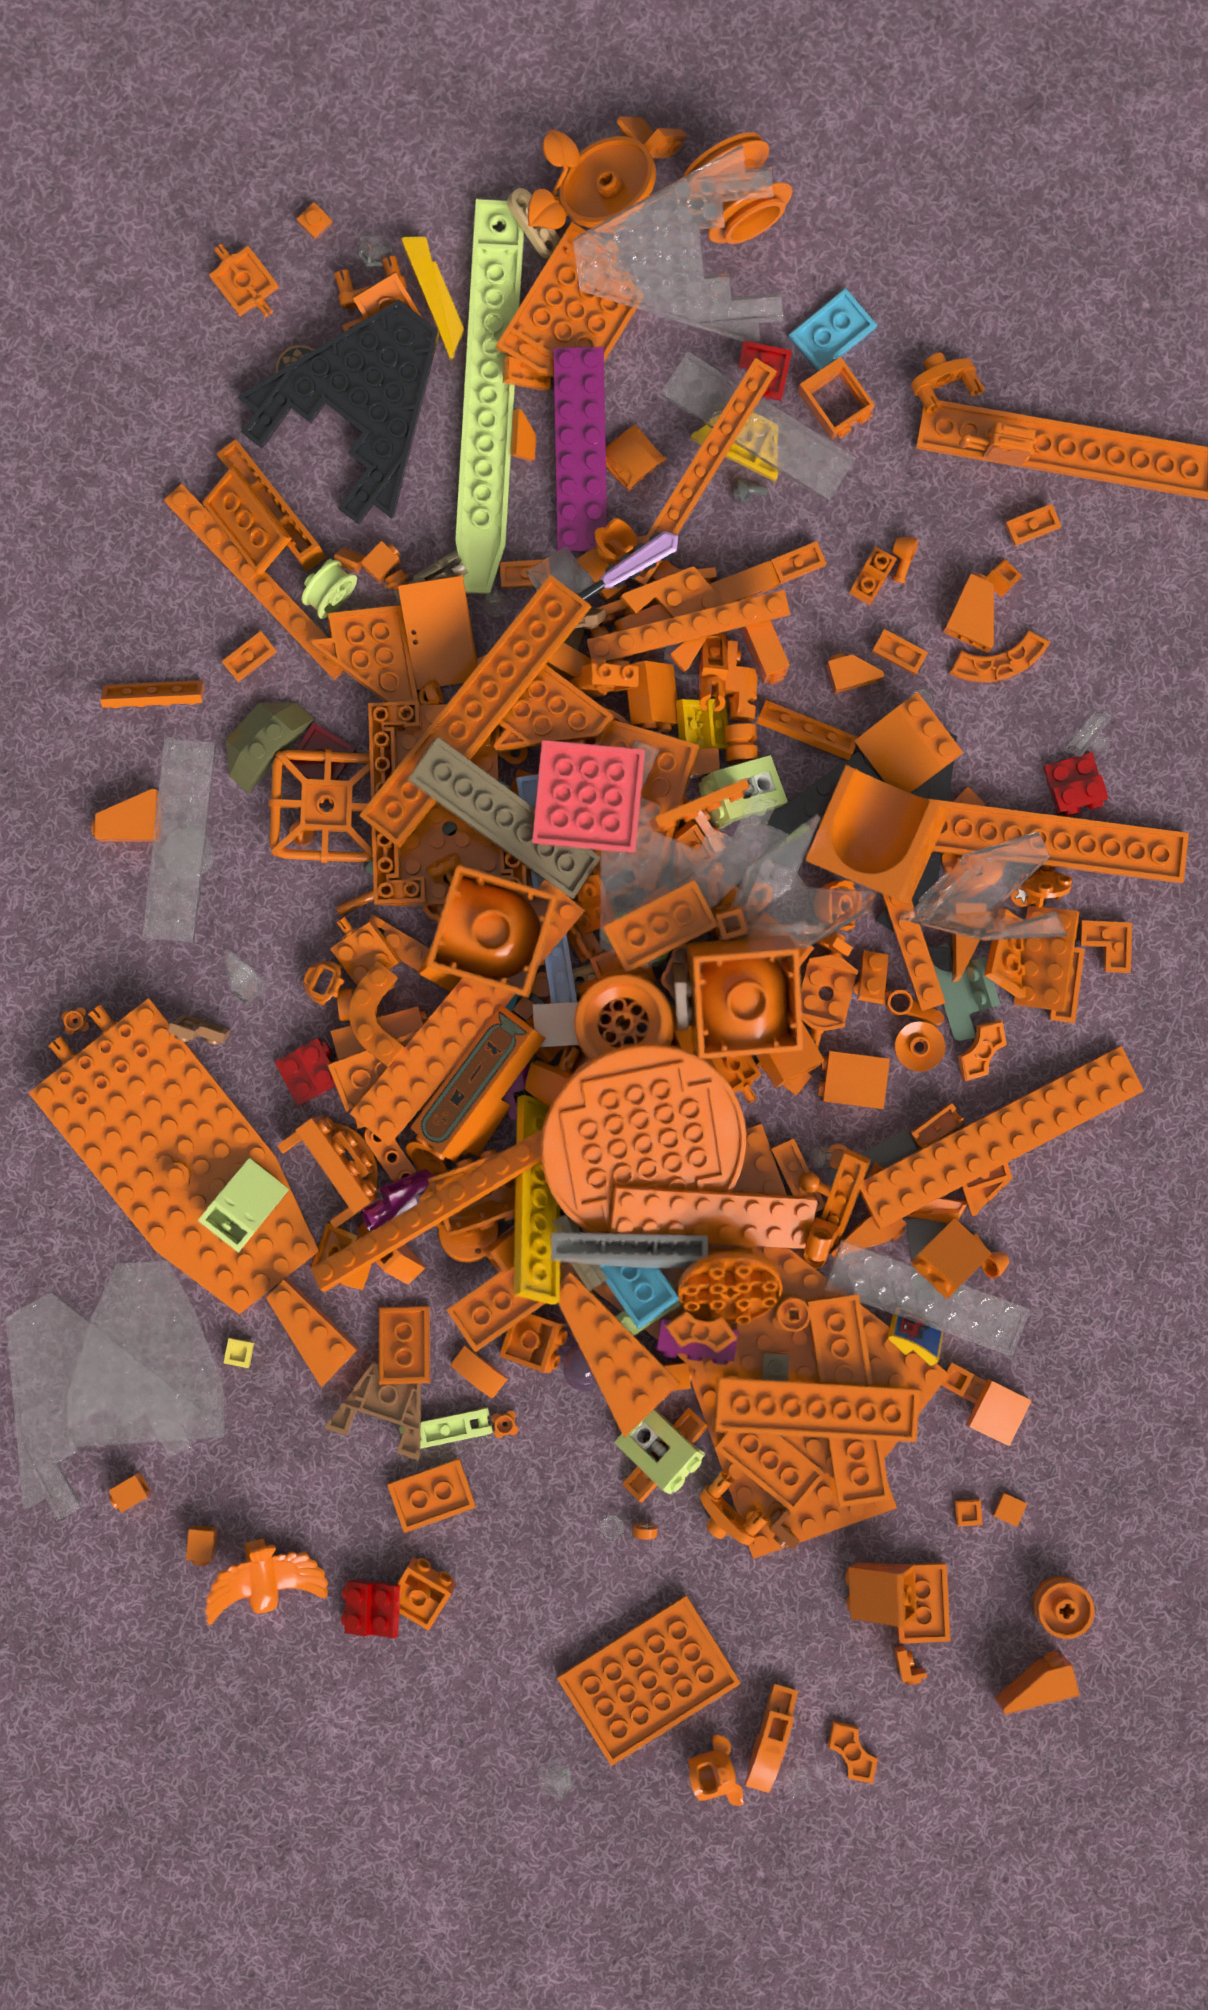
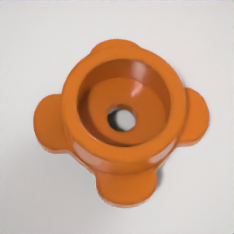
[61,1007,90,1035]
[491,1410,519,1438]

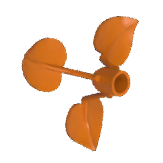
[528,129,618,233]

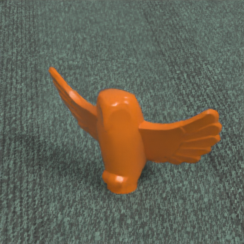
[205,1539,328,1625]

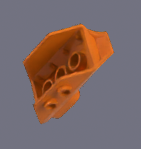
[419,1146,516,1236]

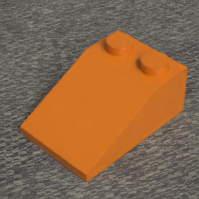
[995,1651,1080,1715]

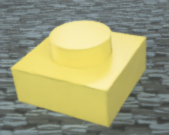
[224,1337,255,1368]

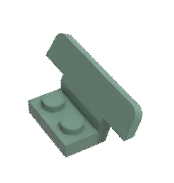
[933,943,1001,1041]

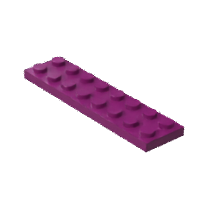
[554,347,607,552]

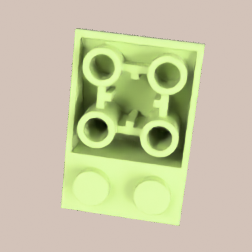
[198,1158,289,1252]

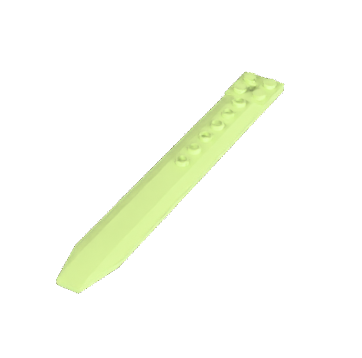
[456,199,524,594]

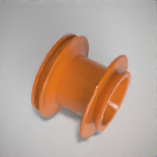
[682,132,793,244]
[574,974,674,1060]

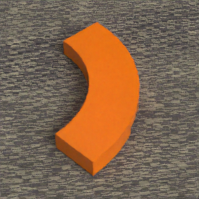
[949,630,1051,682]

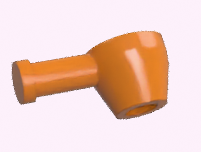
[893,537,918,584]
[973,1233,1009,1279]

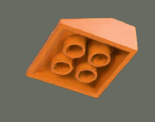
[854,692,964,793]

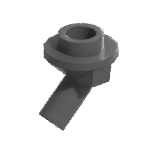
[733,478,768,504]

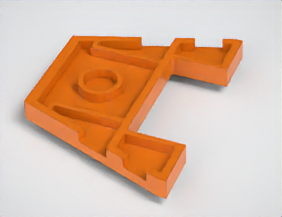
[620,566,725,673]

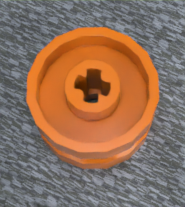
[1032,1576,1095,1639]

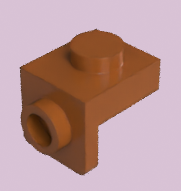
[768,1506,800,1549]

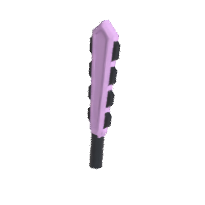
[578,531,678,601]

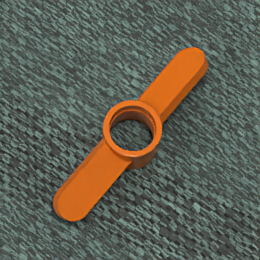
[854,981,944,1026]

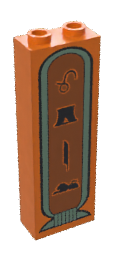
[411,1005,546,1162]

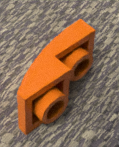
[849,546,897,605]
[576,548,627,602]
[450,1345,508,1398]

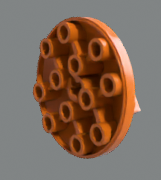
[678,1248,782,1325]

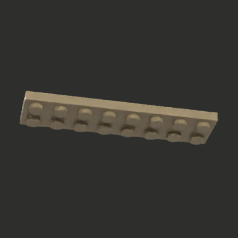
[407,737,601,899]

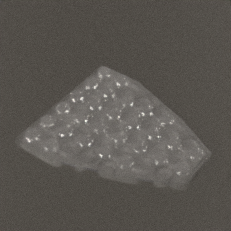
[67,1261,225,1447]

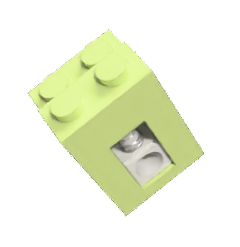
[698,755,788,829]
[614,1408,705,1494]

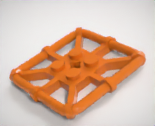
[268,749,373,863]

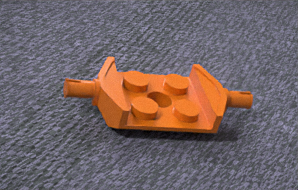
[800,941,858,1049]

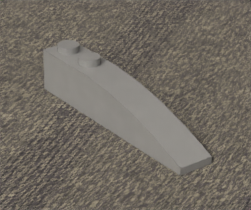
[551,1233,708,1268]

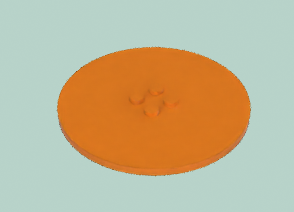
[541,1043,746,1234]

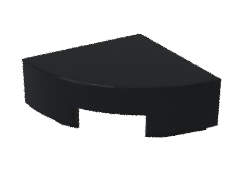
[927,946,952,972]

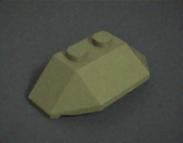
[226,703,315,793]

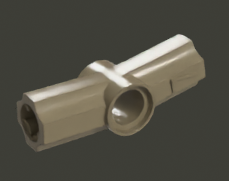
[553,1215,608,1291]

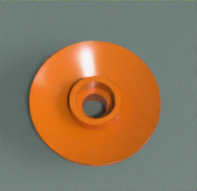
[895,1021,945,1072]

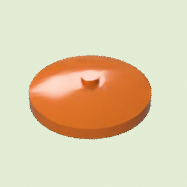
[559,136,656,228]

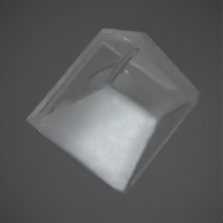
[223,949,272,1006]

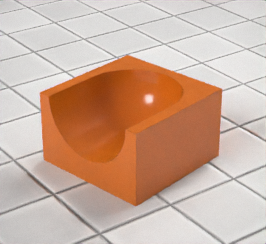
[805,765,950,904]
[426,865,559,998]
[687,935,803,1059]

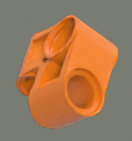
[804,1217,840,1269]

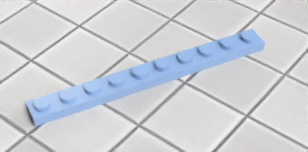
[516,774,577,1004]

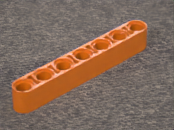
[613,561,781,632]

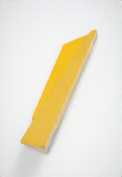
[401,237,464,360]

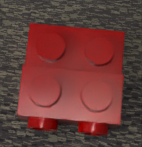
[1043,752,1109,817]
[275,1038,336,1106]
[341,1579,400,1639]

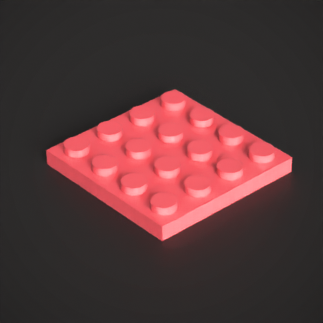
[532,740,645,853]

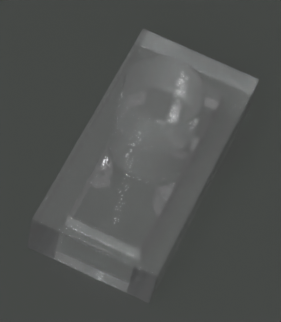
[1065,711,1112,756]

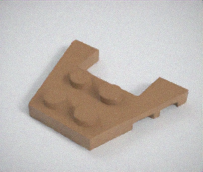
[325,1363,421,1460]

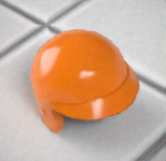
[594,518,639,565]

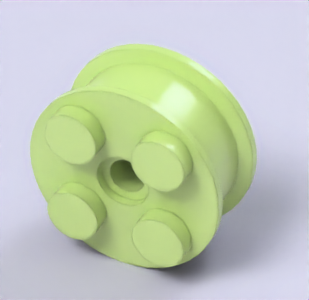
[302,559,357,619]

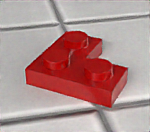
[738,340,792,401]

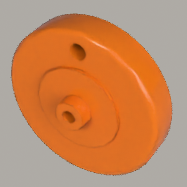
[438,1220,499,1263]

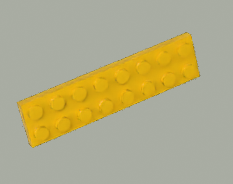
[514,1095,560,1304]

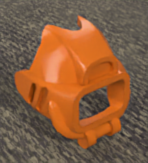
[302,961,344,1006]

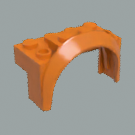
[277,1115,380,1228]

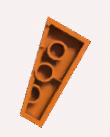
[266,1278,360,1388]

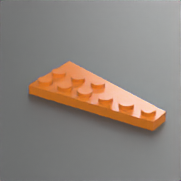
[559,1272,680,1438]

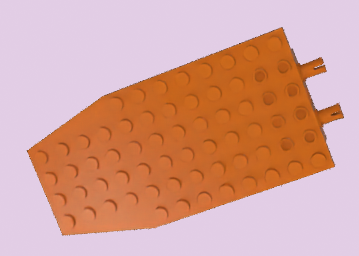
[29,998,319,1314]

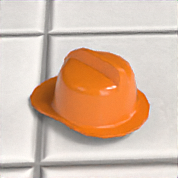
[406,1141,448,1176]

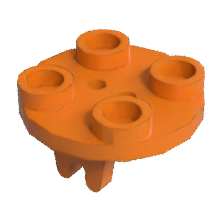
[1020,866,1072,908]

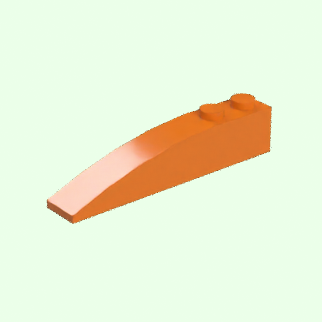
[216,439,327,572]

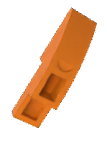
[744,1683,798,1793]

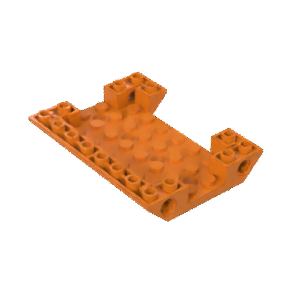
[368,701,527,907]

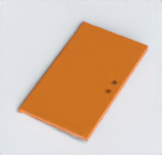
[398,574,478,690]

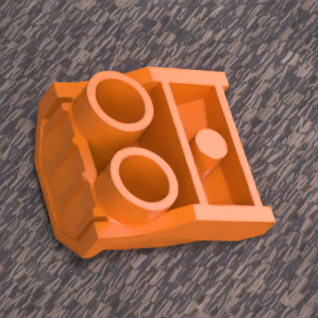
[606,425,667,492]

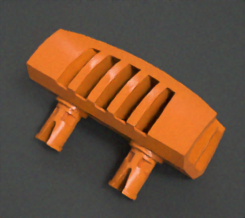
[525,1045,581,1106]

